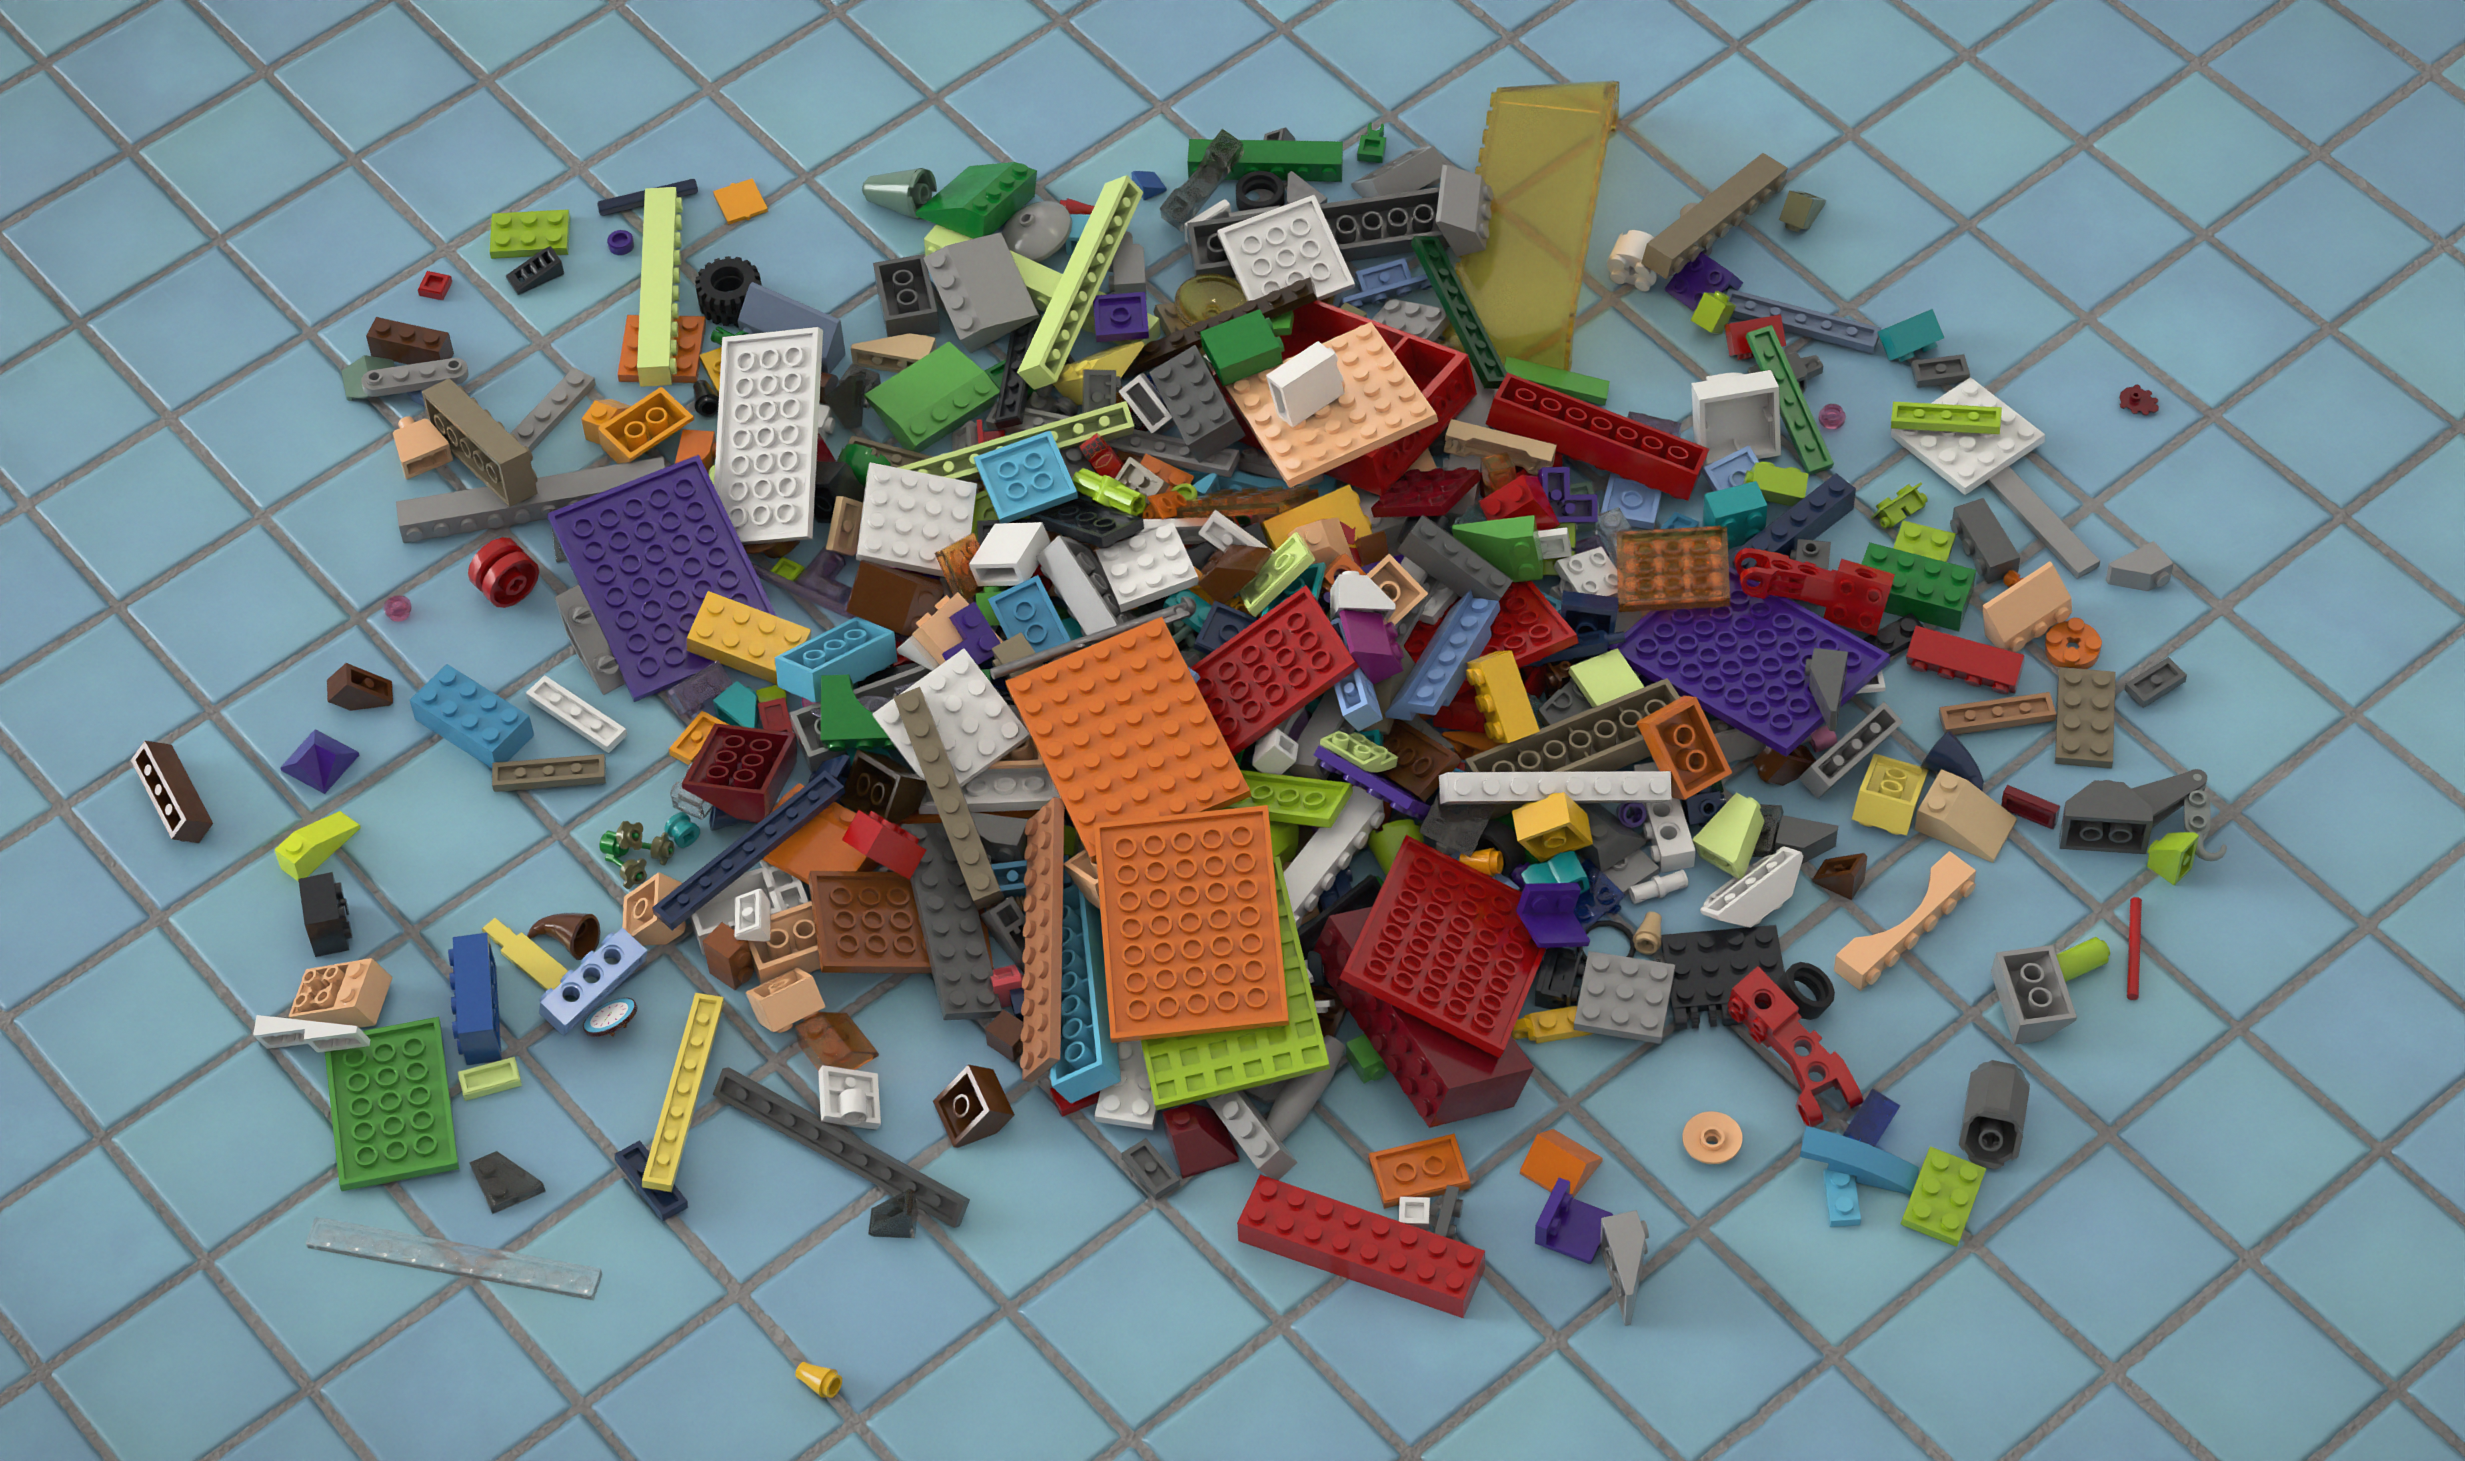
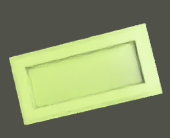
[458,1057,522,1101]

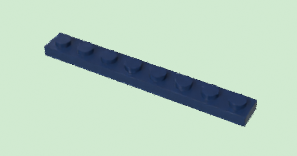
[652,770,845,931]

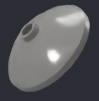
[1002,201,1072,262]

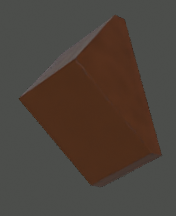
[1812,853,1867,900]

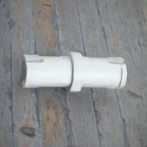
[1629,869,1688,904]

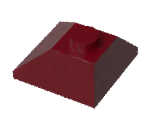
[1163,1104,1239,1179]

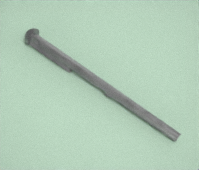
[990,597,1196,679]

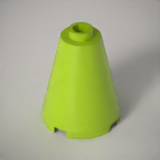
[1367,819,1424,876]

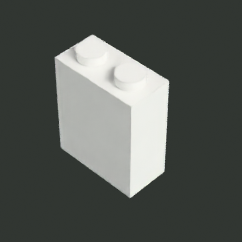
[1266,341,1345,427]
[1119,373,1172,434]
[969,522,1051,586]

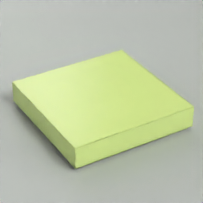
[1568,648,1644,708]

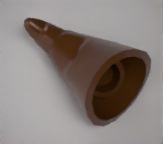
[527,913,600,960]

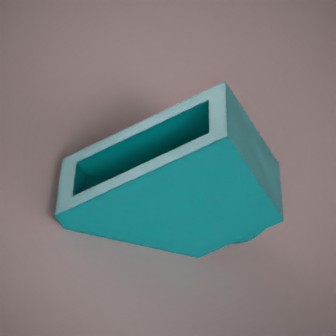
[713,681,759,729]

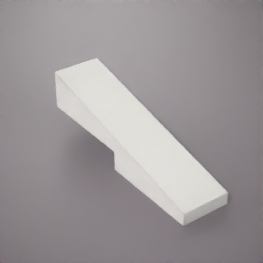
[253,1015,370,1053]

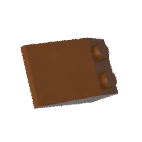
[845,560,944,637]

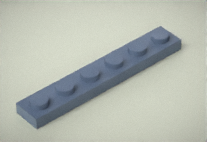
[1726,289,1881,354]

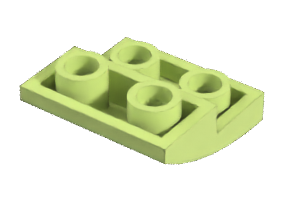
[1320,731,1398,772]

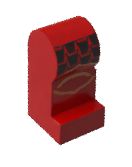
[1080,433,1124,479]

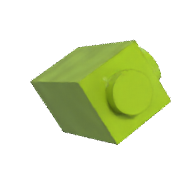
[1743,462,1808,507]

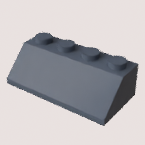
[738,282,846,374]

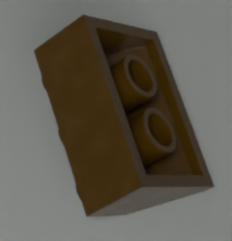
[840,749,927,824]

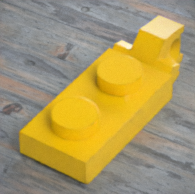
[1511,1005,1594,1044]

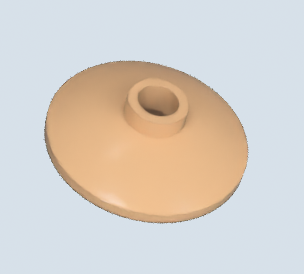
[1682,1111,1742,1164]

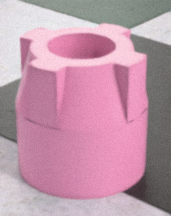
[1809,725,1837,753]

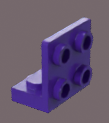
[1664,252,1743,312]
[1516,882,1590,948]
[1535,1177,1613,1264]

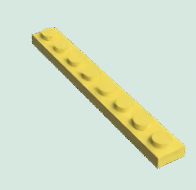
[642,993,724,1192]

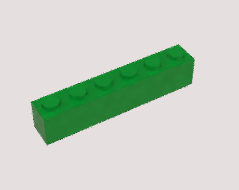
[1187,139,1343,182]

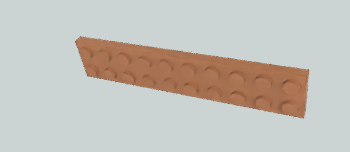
[1020,797,1064,1082]

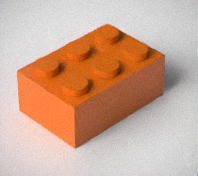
[1636,696,1732,800]

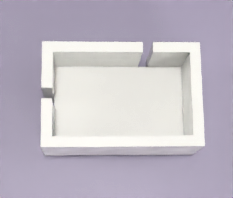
[690,866,782,955]

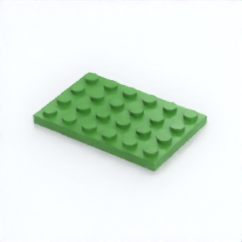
[325,1017,459,1191]

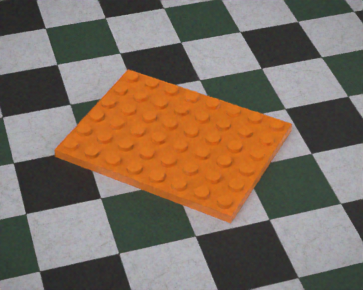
[1005,617,1251,863]
[1094,805,1289,1043]

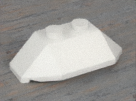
[1700,846,1803,928]

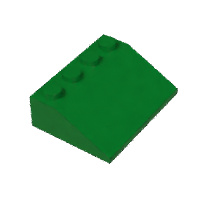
[916,162,1037,239]

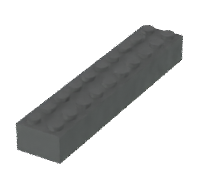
[1187,187,1450,283]

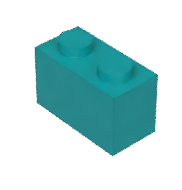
[1877,309,1944,362]

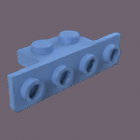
[1338,258,1433,309]

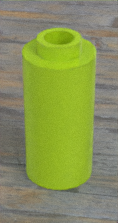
[2056,937,2110,982]

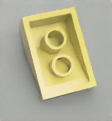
[1053,341,1145,406]
[1852,753,1928,836]

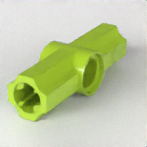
[1072,468,1147,516]

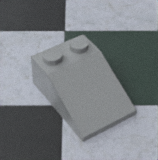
[1600,1210,1649,1326]

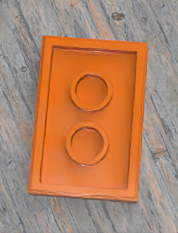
[1368,1133,1471,1209]

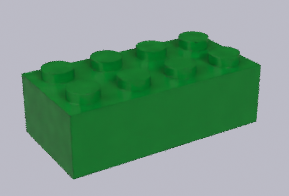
[1862,542,1976,632]

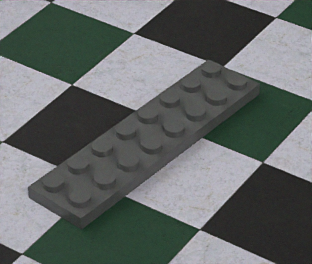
[900,823,1002,1020]

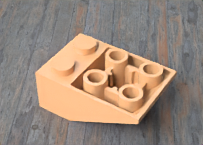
[289,958,393,1028]

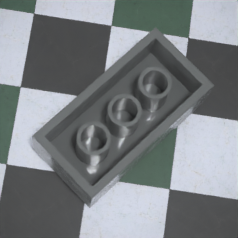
[1149,345,1246,463]

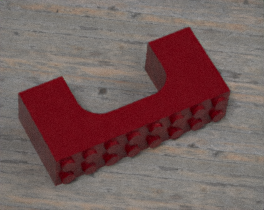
[1313,907,1534,1128]

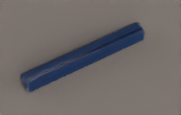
[597,179,698,216]

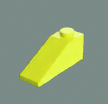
[274,811,361,881]

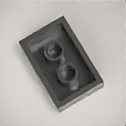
[873,254,940,337]

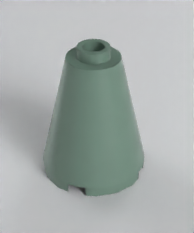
[862,168,937,220]

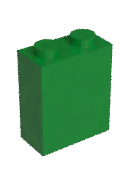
[1200,309,1285,386]

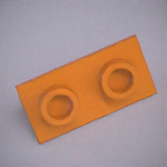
[1143,490,1192,520]

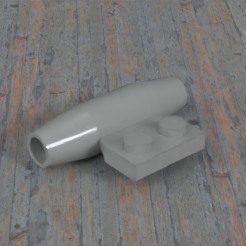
[1243,1035,1345,1142]

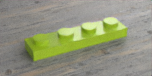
[1891,401,2002,434]

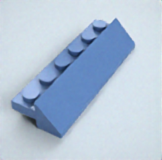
[1385,590,1500,721]

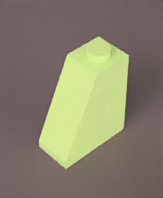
[1692,792,1765,880]

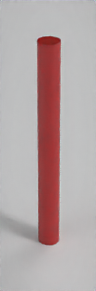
[2127,897,2142,1000]

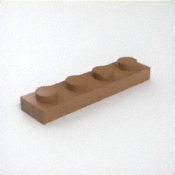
[1939,692,2056,735]

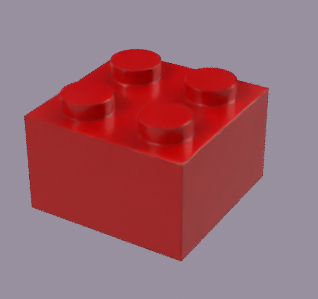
[842,810,926,880]

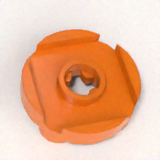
[2045,617,2102,669]

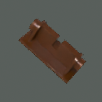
[1544,661,1573,701]

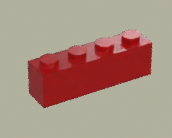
[1906,626,2025,694]

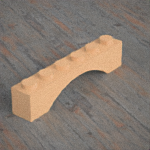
[1834,851,1976,991]

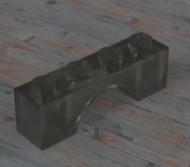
[1160,129,1244,232]

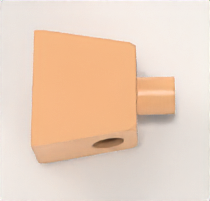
[393,416,453,480]

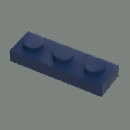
[615,1140,688,1222]

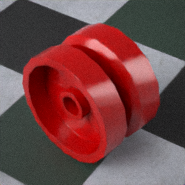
[468,537,539,608]

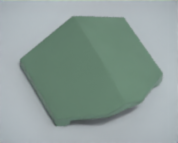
[341,355,395,401]

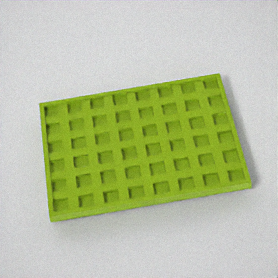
[1140,857,1330,1110]

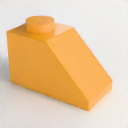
[581,399,631,445]

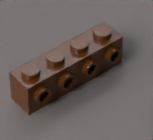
[131,741,213,843]

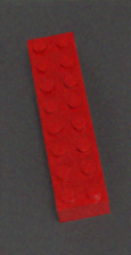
[1485,372,1710,501]
[1237,1174,1485,1318]

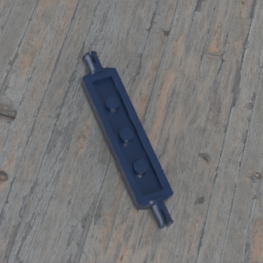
[1523,630,1626,667]

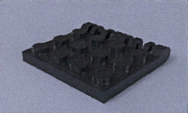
[1661,925,1785,1030]

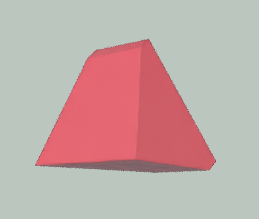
[990,964,1024,1008]

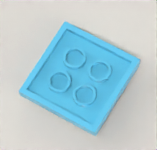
[974,430,1078,524]

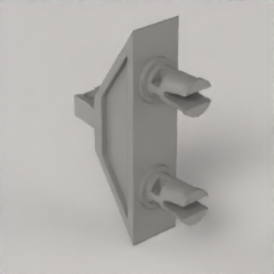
[555,584,625,695]

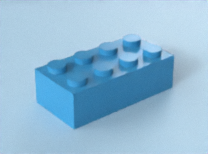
[410,664,534,768]

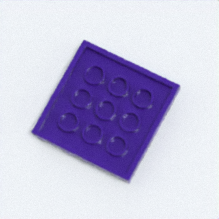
[1314,745,1444,824]

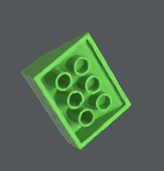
[864,342,1000,453]

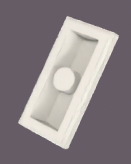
[735,888,770,942]

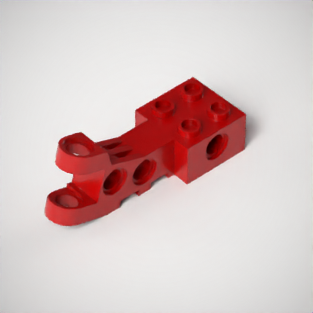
[1734,548,1895,636]
[1727,966,1863,1127]

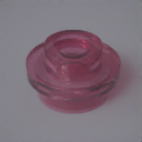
[1818,404,1846,429]
[384,595,412,622]

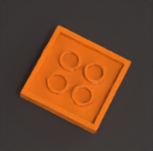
[618,315,706,383]

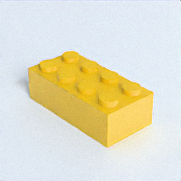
[687,591,811,685]

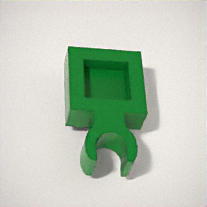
[1357,122,1386,163]

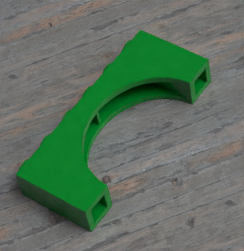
[821,669,993,752]

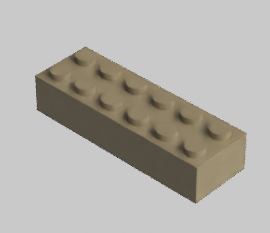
[422,378,538,507]

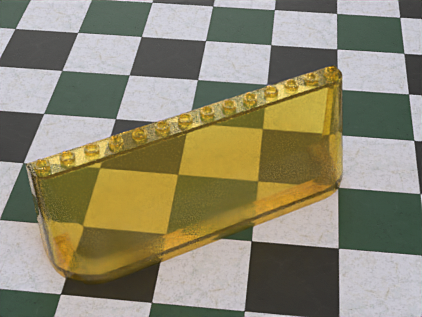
[1439,80,1620,372]

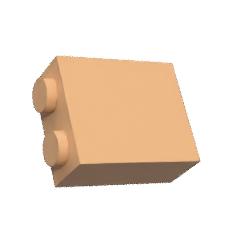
[912,592,1003,665]

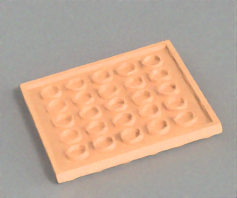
[1225,322,1438,488]

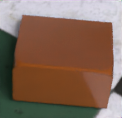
[1355,530,1389,566]

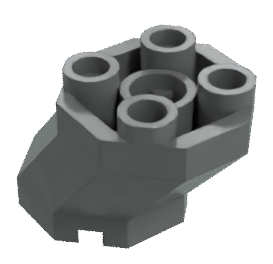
[1959,1060,2030,1169]

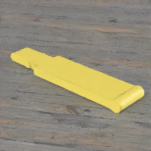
[482,918,568,998]

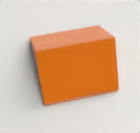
[1520,1129,1603,1198]

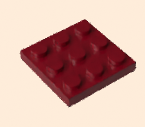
[1371,467,1481,518]

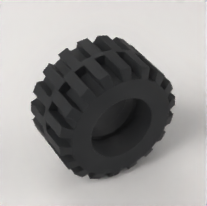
[695,256,762,326]

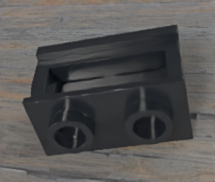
[1535,947,1586,1010]

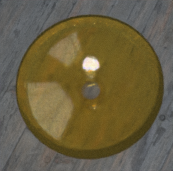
[1174,274,1247,327]

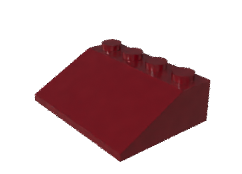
[682,723,797,822]

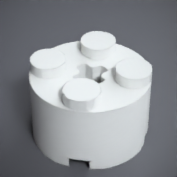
[1607,230,1659,292]

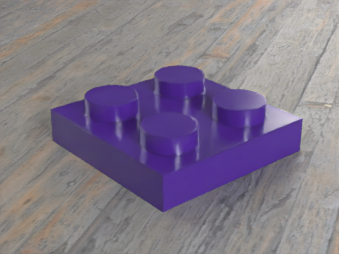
[1093,292,1149,342]

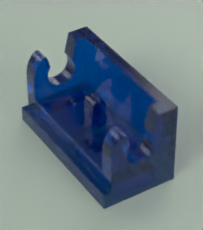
[1843,1088,1900,1147]

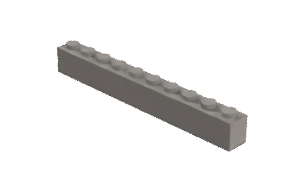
[396,457,665,543]
[1288,557,1440,780]

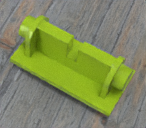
[1871,482,1928,529]

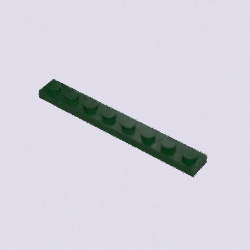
[1411,236,1507,389]

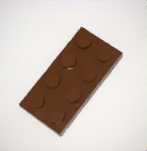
[1376,719,1462,802]

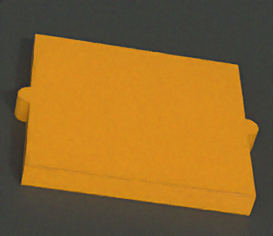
[713,178,768,225]

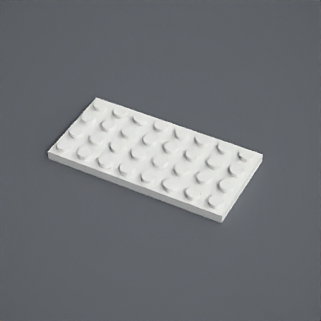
[714,327,823,545]

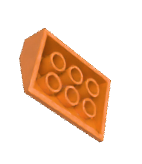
[762,783,880,885]

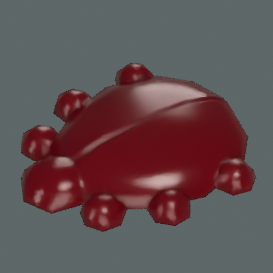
[2119,384,2159,416]

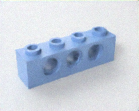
[1331,617,1383,732]
[539,927,647,1036]

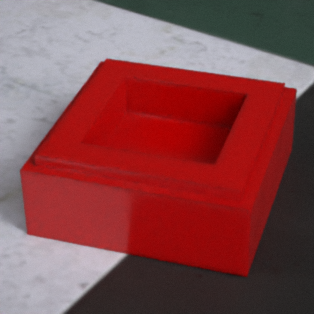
[418,271,453,300]

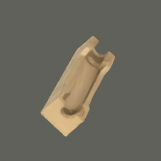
[1444,419,1556,475]

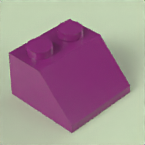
[1339,610,1404,684]

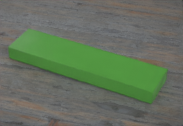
[1504,356,1610,406]

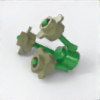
[599,821,675,889]

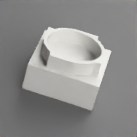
[1691,370,1781,467]

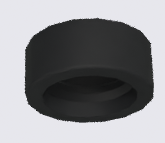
[1236,171,1284,211]
[1470,820,1525,876]
[1777,962,1835,1020]

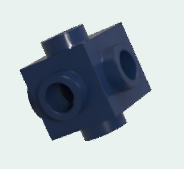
[1682,785,1726,827]

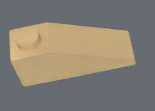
[850,333,937,373]

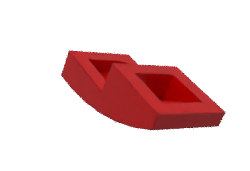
[757,697,797,749]

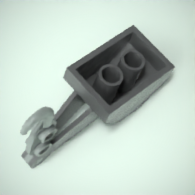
[2059,769,2227,861]

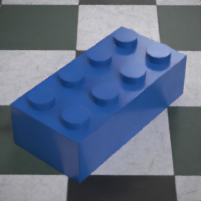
[448,933,502,1065]

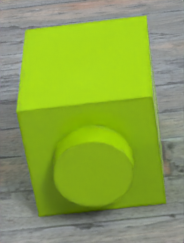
[1690,291,1736,334]

